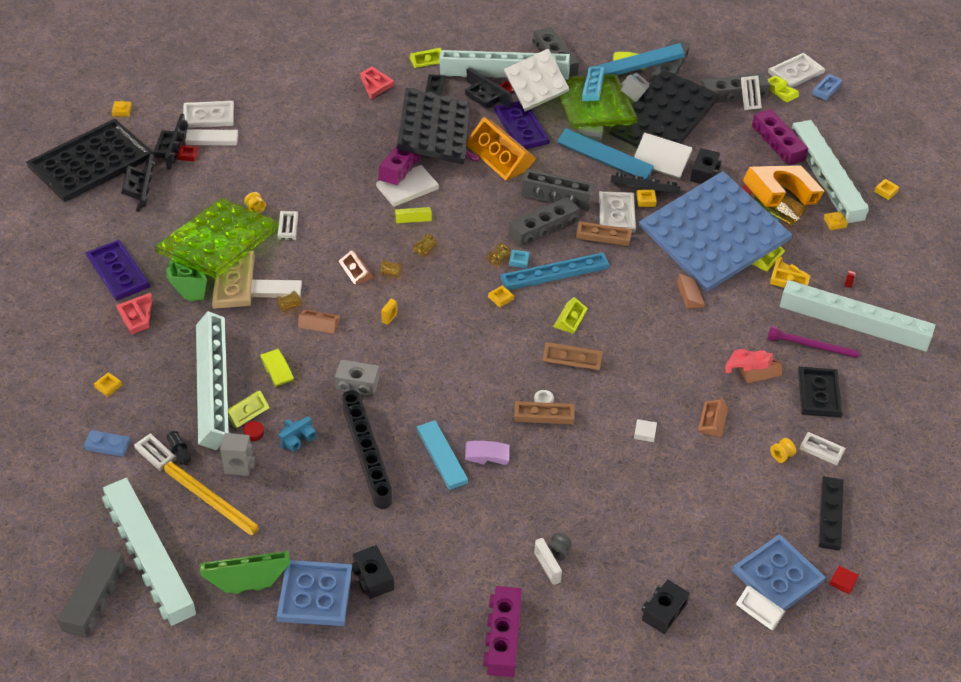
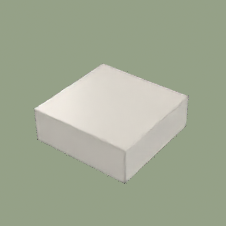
[634,419,657,442]

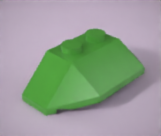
[200,551,290,594]

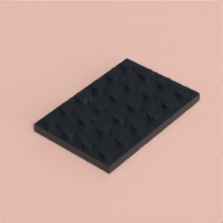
[609,69,720,148]
[396,87,470,165]
[26,119,154,202]

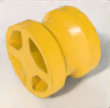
[244,192,266,214]
[770,438,796,463]

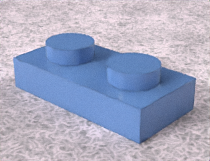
[812,74,843,101]
[83,430,131,457]

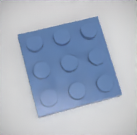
[732,534,826,611]
[277,560,353,626]

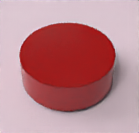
[243,421,264,441]

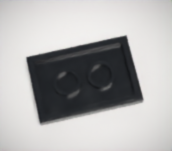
[798,366,843,418]

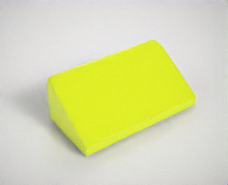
[409,48,441,68]
[395,207,432,223]
[752,246,785,272]
[553,297,588,334]

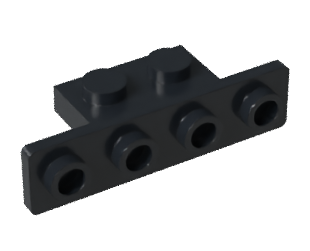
[465,67,512,108]
[153,114,188,170]
[121,154,155,212]

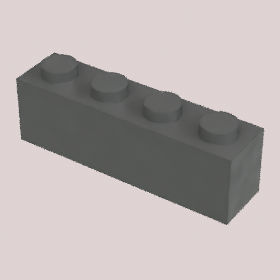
[58,548,126,638]

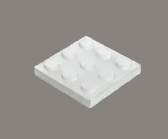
[504,49,569,111]

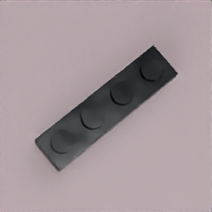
[610,172,681,194]
[818,476,844,551]

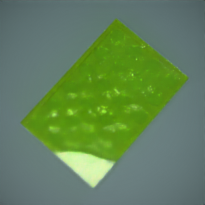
[558,74,637,129]
[155,198,279,278]

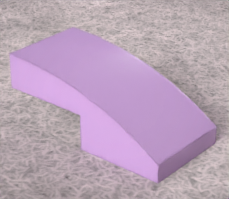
[465,441,509,465]

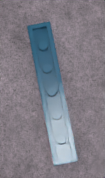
[587,43,685,79]
[557,128,654,180]
[500,253,610,290]

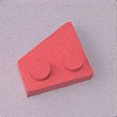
[360,66,394,100]
[116,293,153,335]
[725,349,773,373]

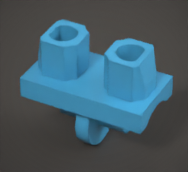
[278,416,316,452]

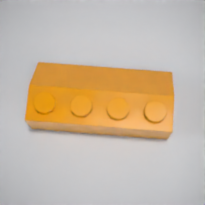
[466,117,536,181]

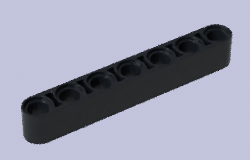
[342,390,392,509]

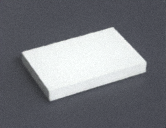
[768,53,825,88]
[183,101,234,128]
[634,133,692,179]
[376,165,439,207]
[599,191,636,233]

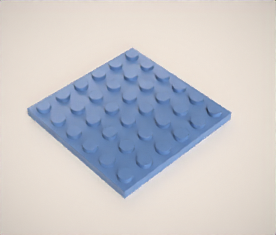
[639,171,792,292]

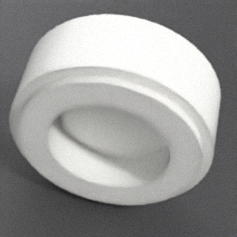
[534,390,554,403]

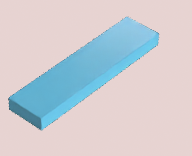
[582,67,605,101]
[417,420,468,490]

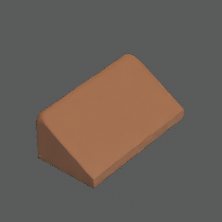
[339,250,374,285]
[677,274,705,309]
[298,310,340,334]
[738,358,782,383]
[698,399,728,437]

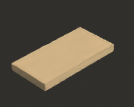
[212,251,255,309]

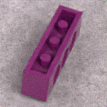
[752,109,808,166]
[378,145,422,186]
[483,586,522,677]

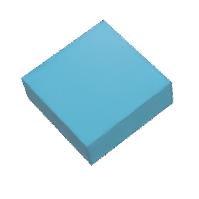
[509,250,530,268]

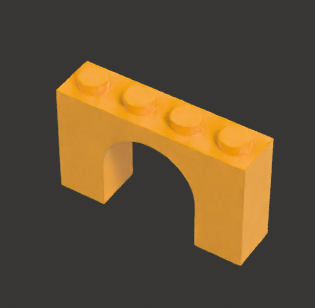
[743,166,824,207]

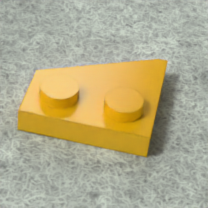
[770,256,810,288]

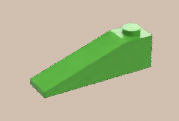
[166,247,207,302]

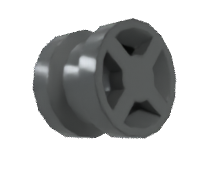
[547,533,572,560]

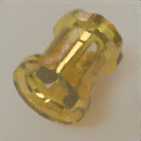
[413,233,437,257]
[487,243,510,266]
[380,259,402,279]
[277,291,301,313]

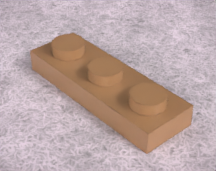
[576,221,632,246]
[543,342,603,370]
[514,401,575,424]

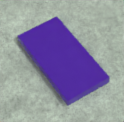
[494,101,550,149]
[85,239,151,301]

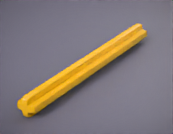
[164,462,258,535]

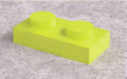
[228,391,270,428]

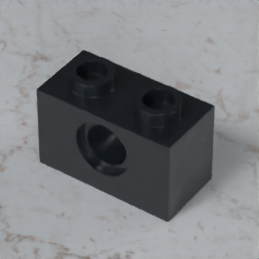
[690,148,722,184]
[351,545,394,599]
[641,579,690,634]

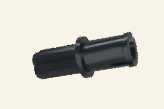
[166,431,191,466]

